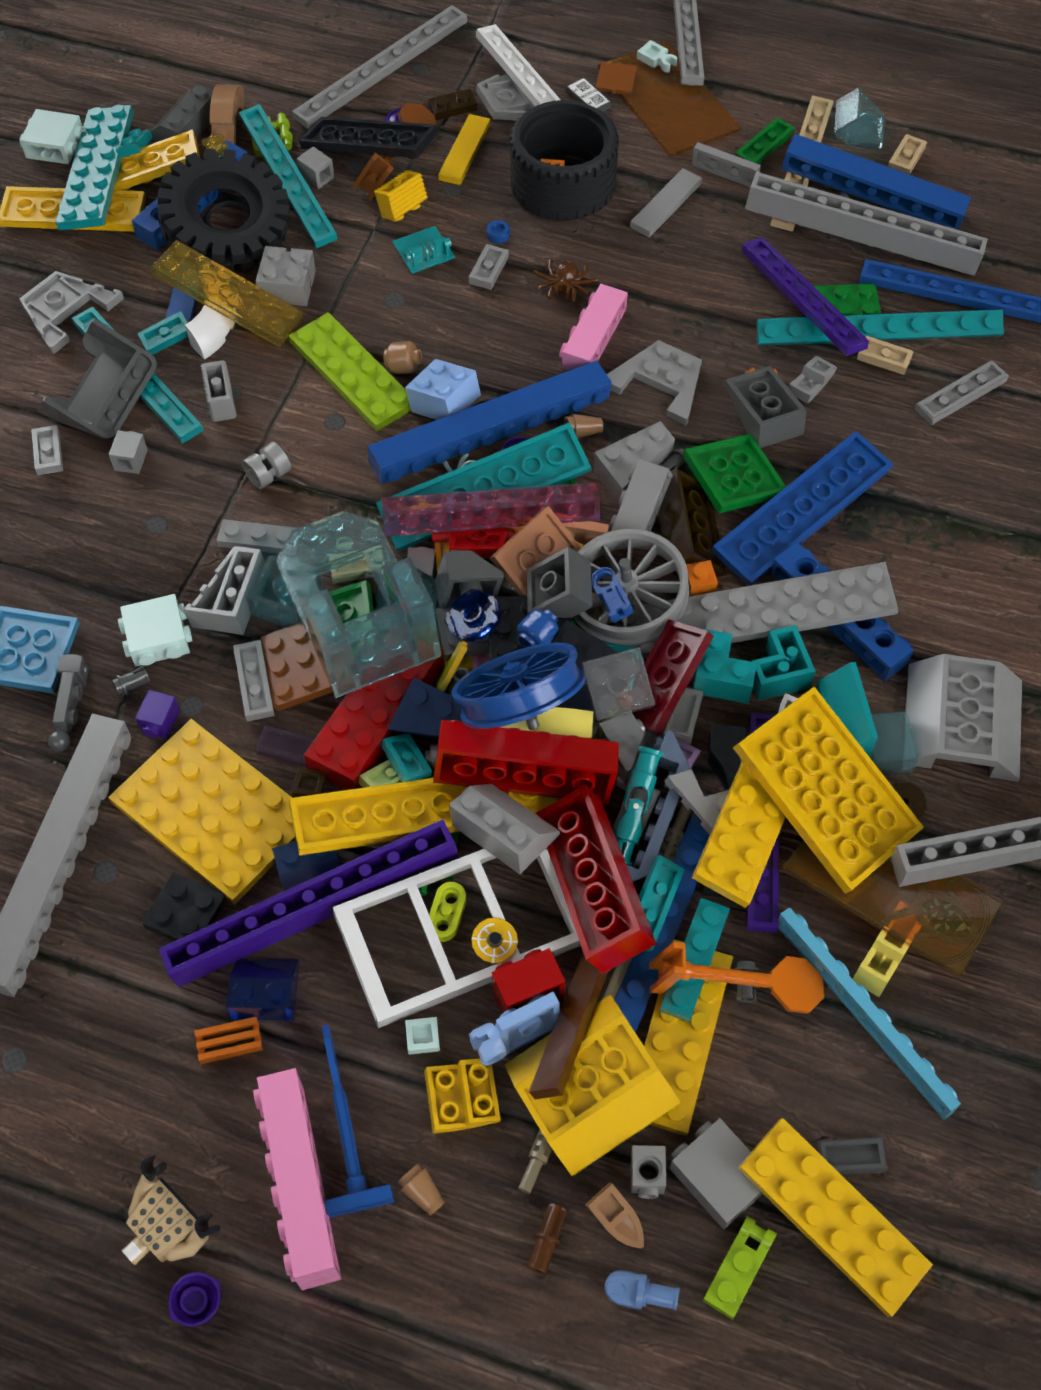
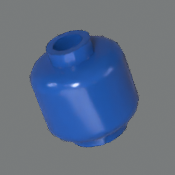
[517,609,559,648]

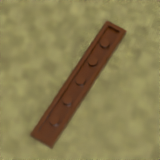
[529,953,608,1100]

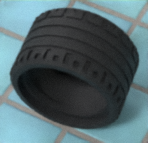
[510,100,619,220]

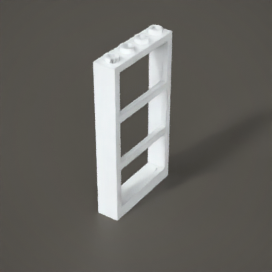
[333,848,581,1028]

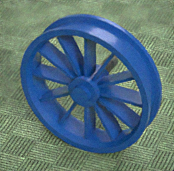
[451,643,586,730]

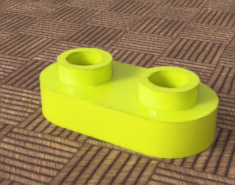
[429,882,466,942]

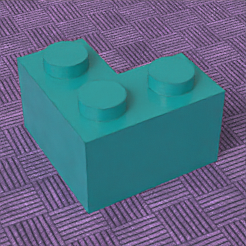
[752,625,816,701]
[693,629,757,704]

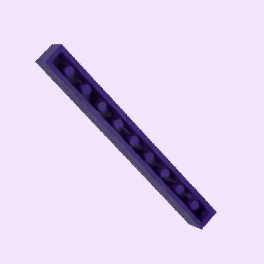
[159,819,459,987]

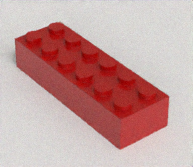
[304,625,445,790]
[433,720,619,804]
[535,785,656,973]

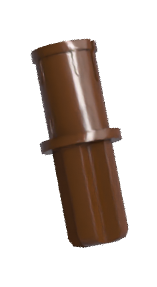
[526,1204,567,1275]

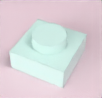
[405,1017,440,1055]

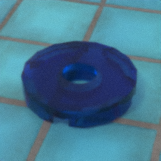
[446,590,501,642]

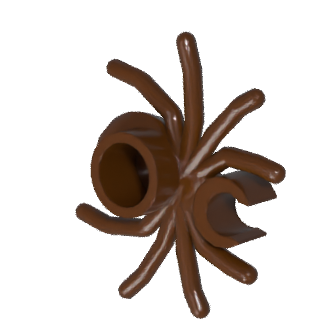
[534,259,598,302]

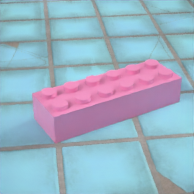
[253,1068,342,1290]

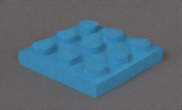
[0,606,80,694]

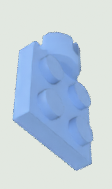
[469,992,560,1066]

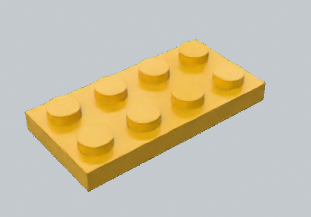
[114,129,200,190]

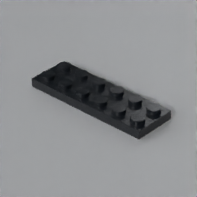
[299,117,439,159]

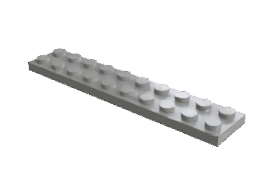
[615,562,898,659]

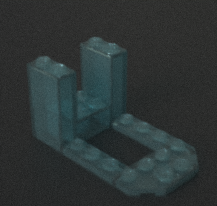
[276,511,441,698]

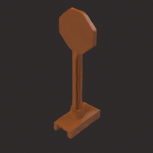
[352,102,438,201]

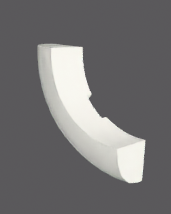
[185,270,236,360]

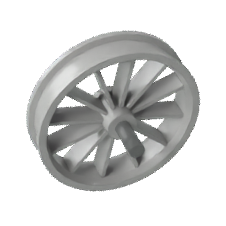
[574,529,689,646]

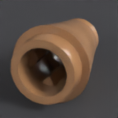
[564,414,603,438]
[398,1164,445,1216]

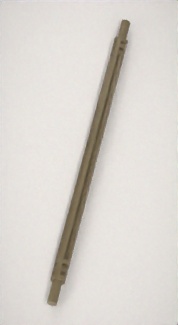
[518,805,692,1194]

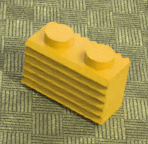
[374,170,428,221]

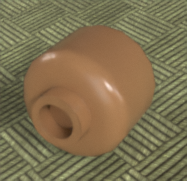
[383,341,422,375]

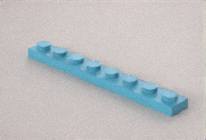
[778,907,961,1120]

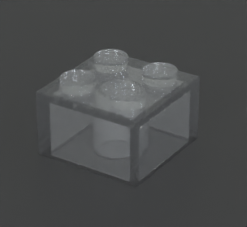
[582,647,655,722]

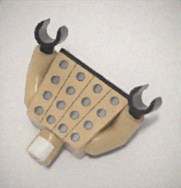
[121,1155,221,1265]

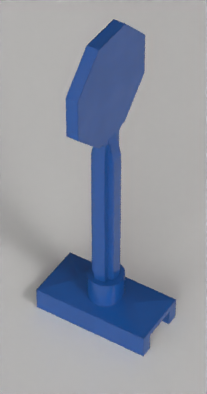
[322,1024,394,1218]

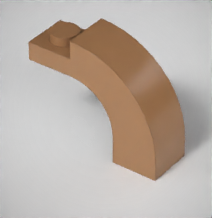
[210,84,244,149]

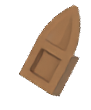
[585,1182,644,1249]

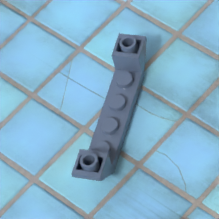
[626,730,690,886]

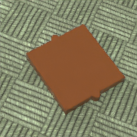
[595,61,637,95]

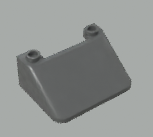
[38,318,157,439]

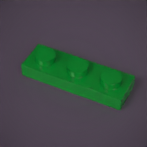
[735,117,795,165]

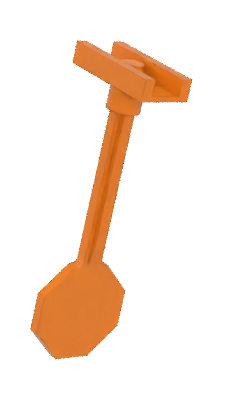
[649,942,824,1014]

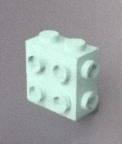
[20,109,85,165]
[118,594,193,667]

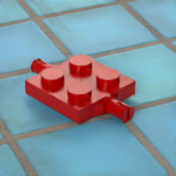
[432,519,517,559]

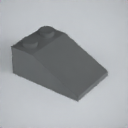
[725,366,807,448]

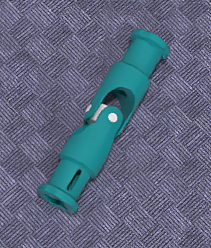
[614,746,664,867]

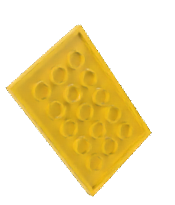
[733,687,924,894]
[108,719,296,905]

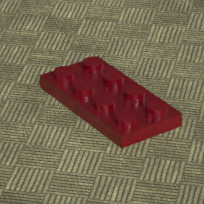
[615,619,714,736]

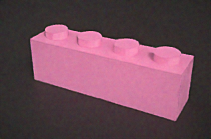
[559,284,628,371]

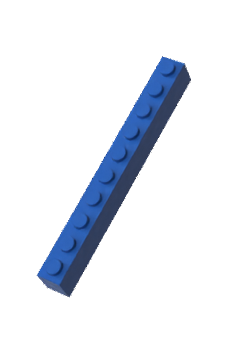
[368,361,611,484]

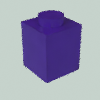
[135,690,180,739]

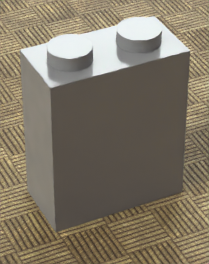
[669,1118,763,1230]

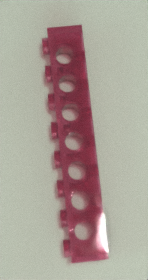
[381,483,600,536]

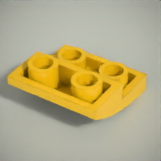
[424,1059,501,1134]

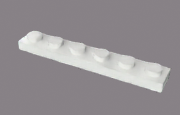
[476,24,560,106]

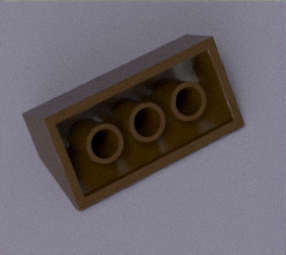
[657,468,726,577]

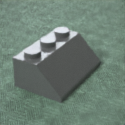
[150,84,213,143]

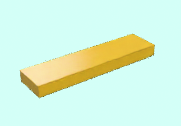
[438,114,491,185]

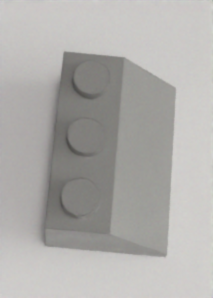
[449,784,560,874]

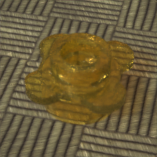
[202,134,228,157]

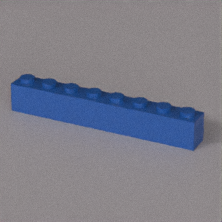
[782,134,972,230]

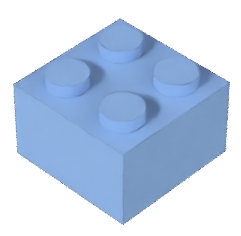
[405,359,481,420]

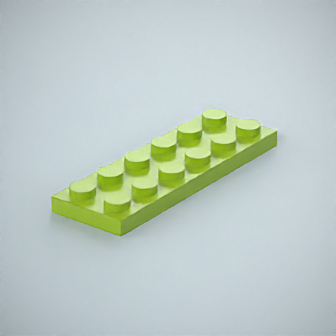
[288,312,411,432]

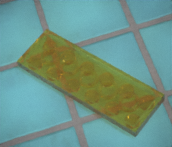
[150,240,304,347]

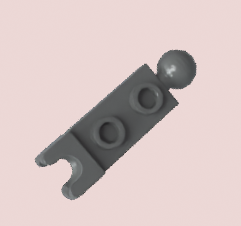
[48,654,89,753]

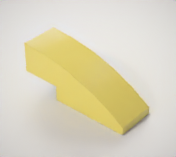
[501,707,593,739]
[853,902,926,997]

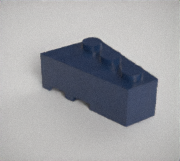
[388,678,462,739]

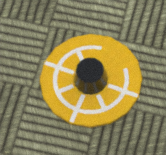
[471,918,518,963]

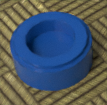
[486,220,510,244]

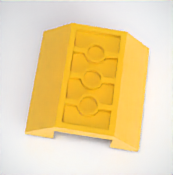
[505,994,681,1176]

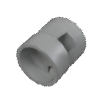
[242,442,291,489]

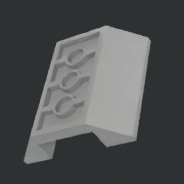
[902,654,1022,782]

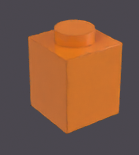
[686,560,718,596]

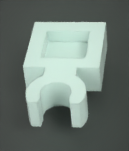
[637,40,678,73]

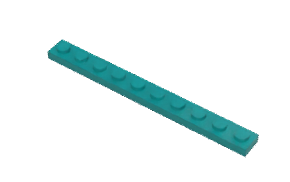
[756,310,1004,346]

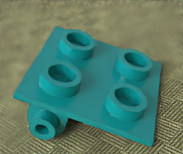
[392,226,455,274]

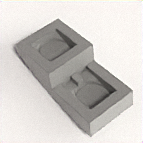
[788,356,837,404]

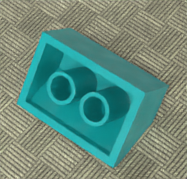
[815,662,878,757]

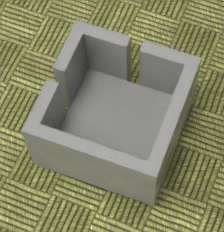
[255,246,316,306]

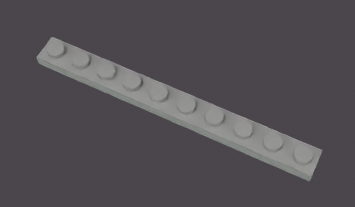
[292,5,467,129]

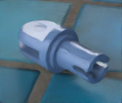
[605,1270,680,1311]

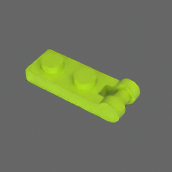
[703,1216,777,1320]

